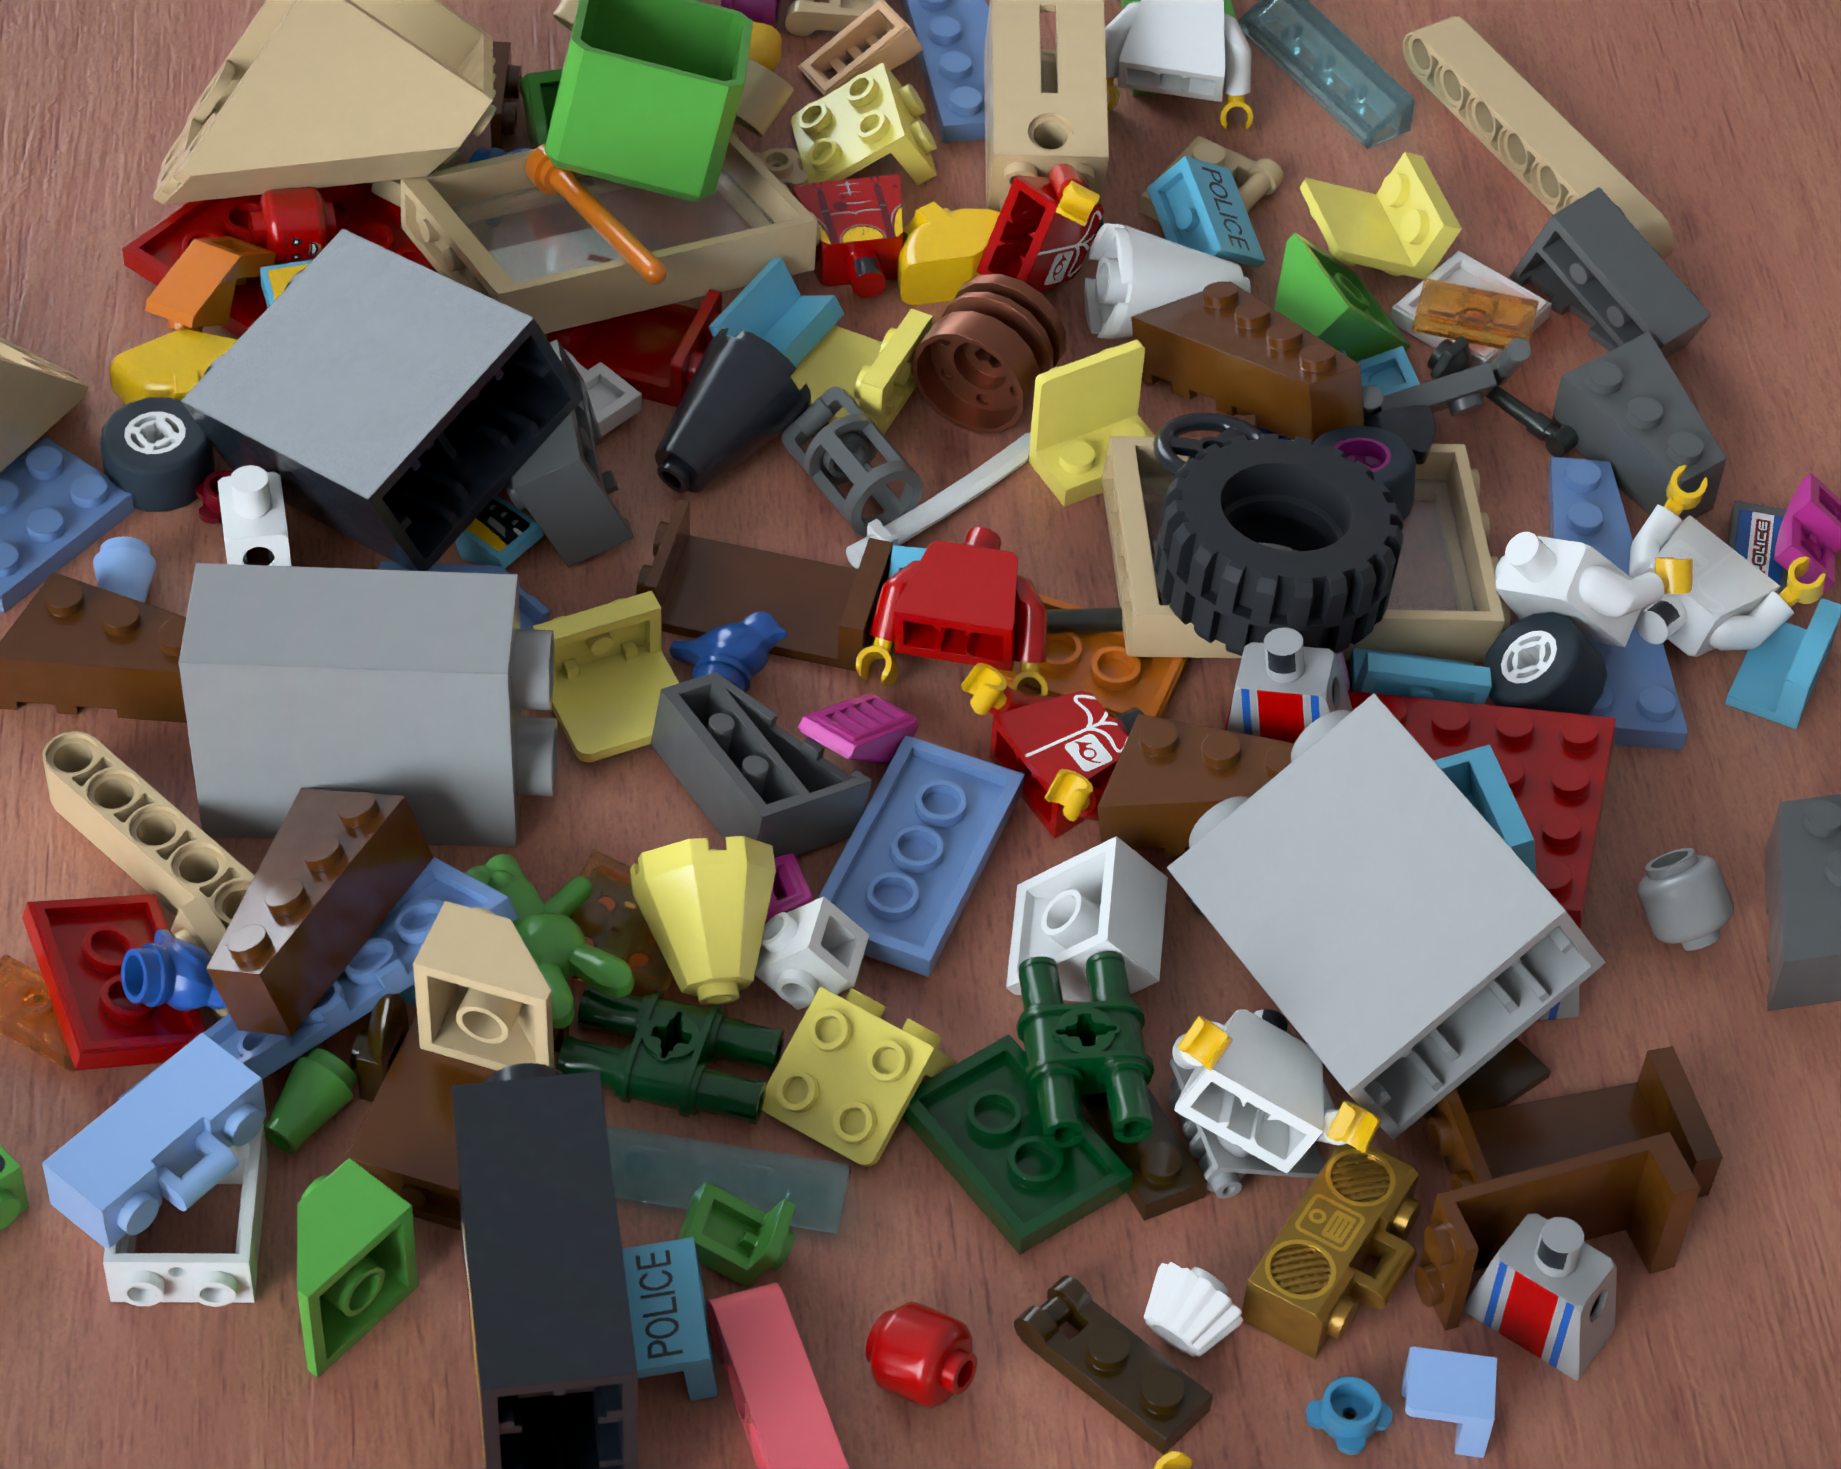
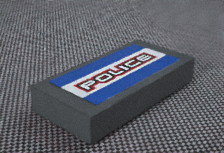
[1727,500,1788,594]

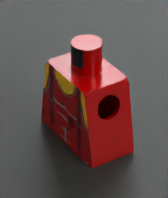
[792,174,903,298]

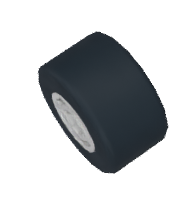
[100,398,215,512]
[1483,612,1607,715]

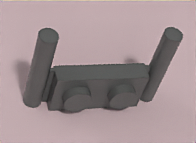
[1362,338,1531,421]

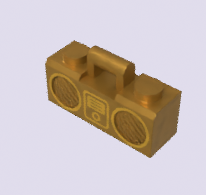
[1241,1143,1422,1359]

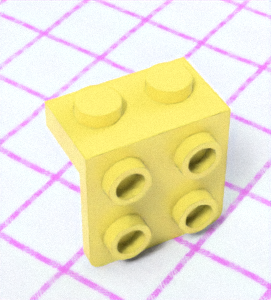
[791,62,937,186]
[533,591,679,762]
[762,986,956,1167]

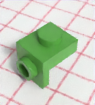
[678,1181,796,1288]

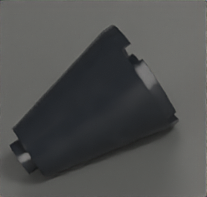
[654,328,811,493]

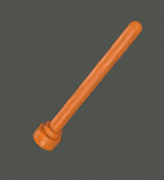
[525,143,667,285]

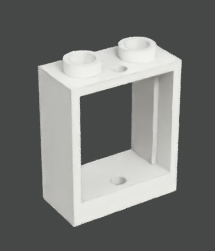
[103,1124,268,1307]

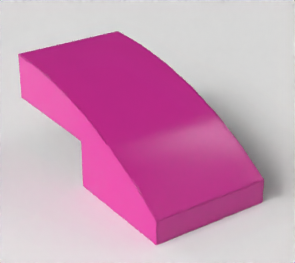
[1774,473,1841,593]

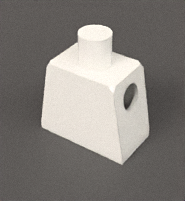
[218,465,291,566]

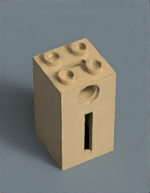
[984,0,1109,212]

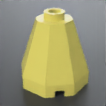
[630,836,776,1005]

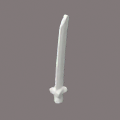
[846,433,1031,569]

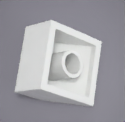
[1006,836,1168,1002]

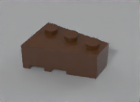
[0,572,187,723]
[1097,714,1295,856]

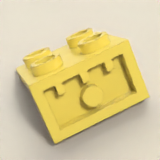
[1299,152,1462,279]
[790,308,933,434]
[1028,340,1155,507]

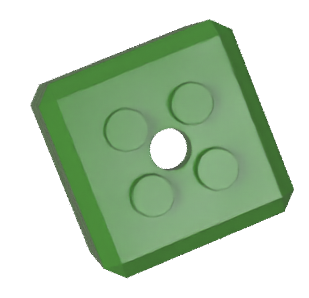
[544,0,753,203]

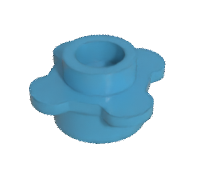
[1305,1376,1393,1455]

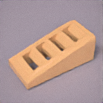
[798,0,923,97]

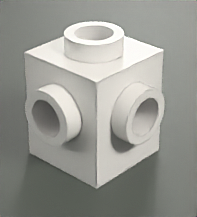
[755,896,869,1010]

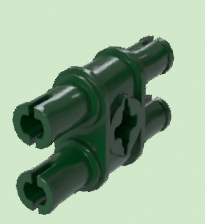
[1016,951,1154,1148]
[557,984,785,1125]

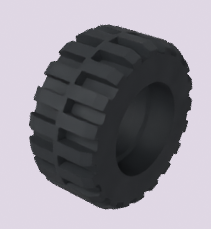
[1154,434,1404,656]

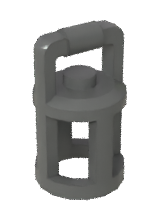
[782,386,923,537]

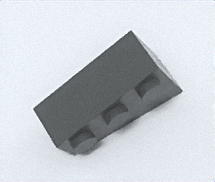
[1509,187,1711,359]
[1552,331,1727,521]
[505,340,634,567]
[651,672,872,858]
[1765,794,1841,1011]

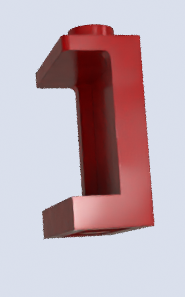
[548,256,722,407]

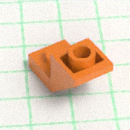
[145,236,276,332]

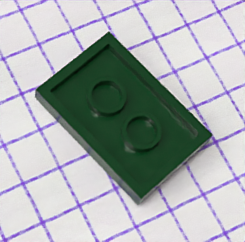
[902,1035,1133,1255]

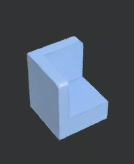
[1401,1346,1497,1458]

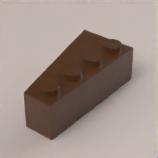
[1131,281,1364,443]
[206,788,434,1036]

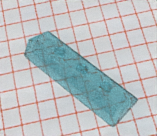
[1238,0,1415,148]
[606,1125,852,1234]

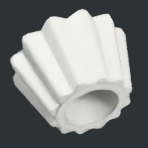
[1144,1262,1243,1357]

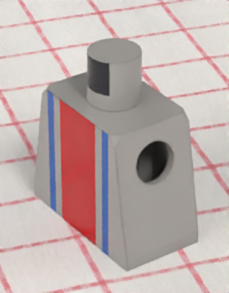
[1227,628,1353,743]
[1463,1213,1617,1381]

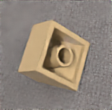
[413,901,554,1071]

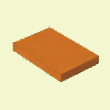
[997,594,1191,718]

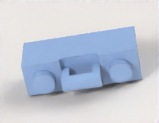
[42,1033,267,1248]

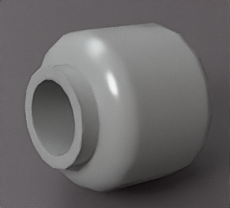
[1637,848,1734,951]

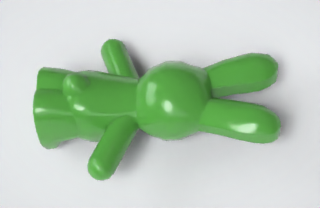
[465,854,634,1029]

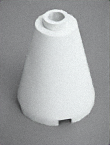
[1084,223,1251,340]

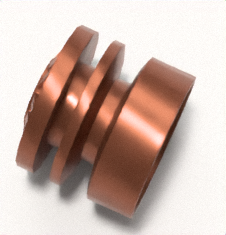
[912,274,1066,433]

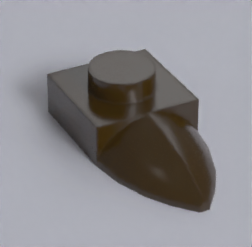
[350,993,409,1102]

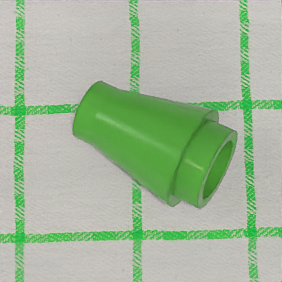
[264,1048,357,1154]

